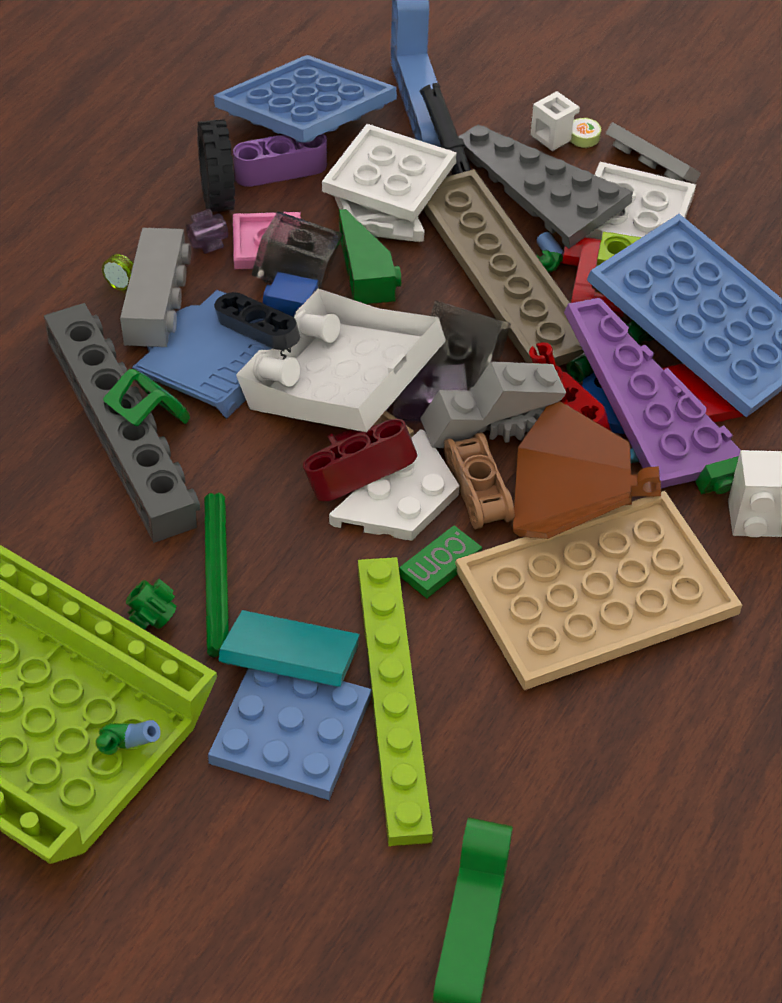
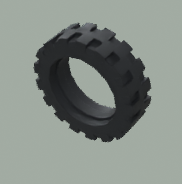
[197,119,235,212]

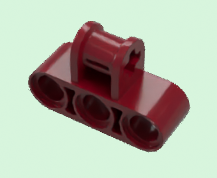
[303,419,418,502]

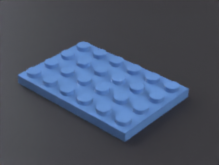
[587,214,782,417]

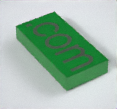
[399,525,482,599]

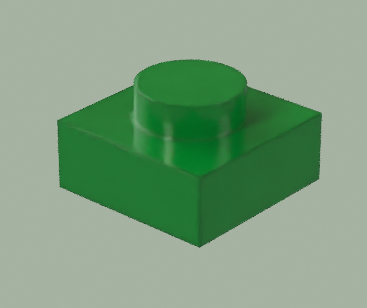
[695,456,739,495]

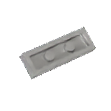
[606,122,701,184]

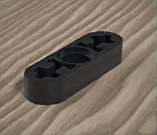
[214,292,300,350]

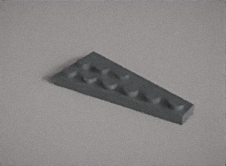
[459,124,633,248]

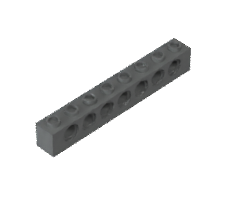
[44,303,200,543]

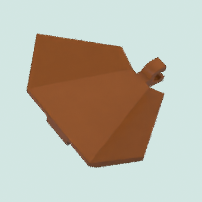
[513,401,661,539]

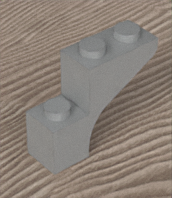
[420,362,566,448]

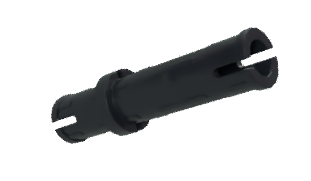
[420,83,471,175]

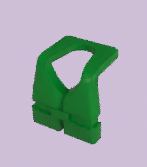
[103,369,190,426]

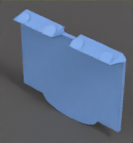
[132,290,275,419]

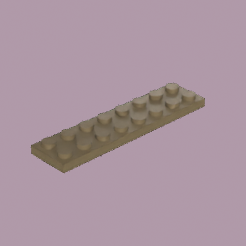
[423,169,584,366]

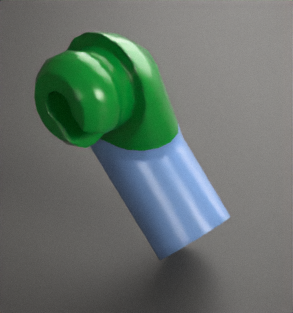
[536,232,564,273]
[95,720,160,755]

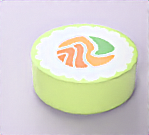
[570,118,601,148]

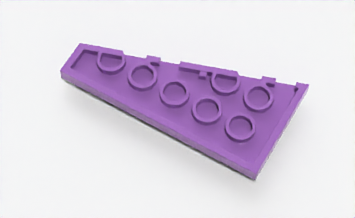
[564,298,740,488]

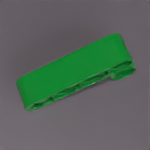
[433,817,513,1003]

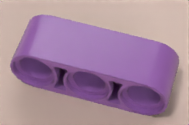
[233,134,327,186]

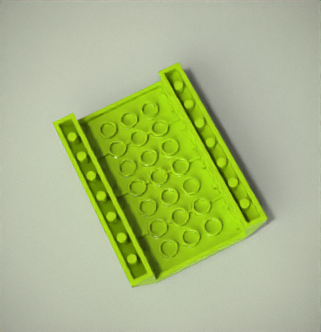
[0,545,217,864]

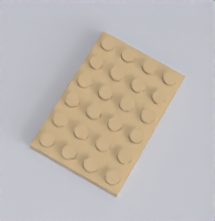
[455,491,742,690]

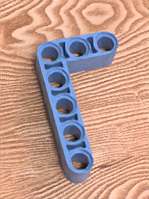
[391,0,441,147]

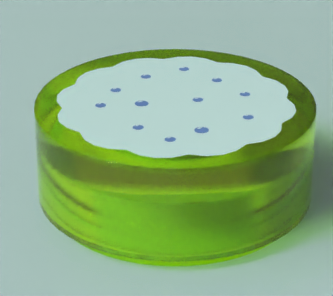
[102,254,133,290]

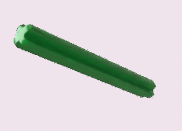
[204,493,229,658]

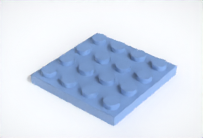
[214,55,397,143]

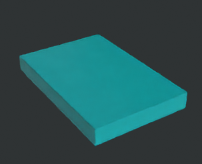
[219,610,360,687]

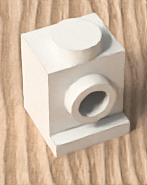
[530,91,580,151]

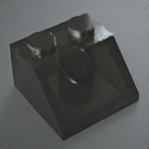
[252,211,343,290]
[420,300,511,388]

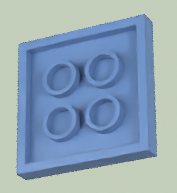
[208,668,371,800]

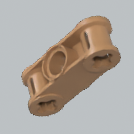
[444,432,515,530]

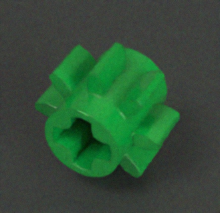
[126,579,177,630]

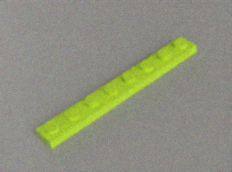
[358,557,433,846]

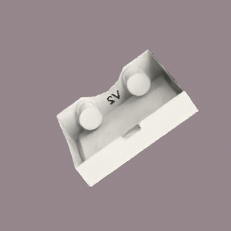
[236,289,446,432]

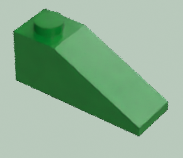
[339,209,401,304]

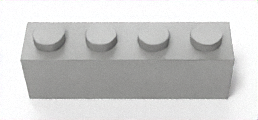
[120,228,191,347]

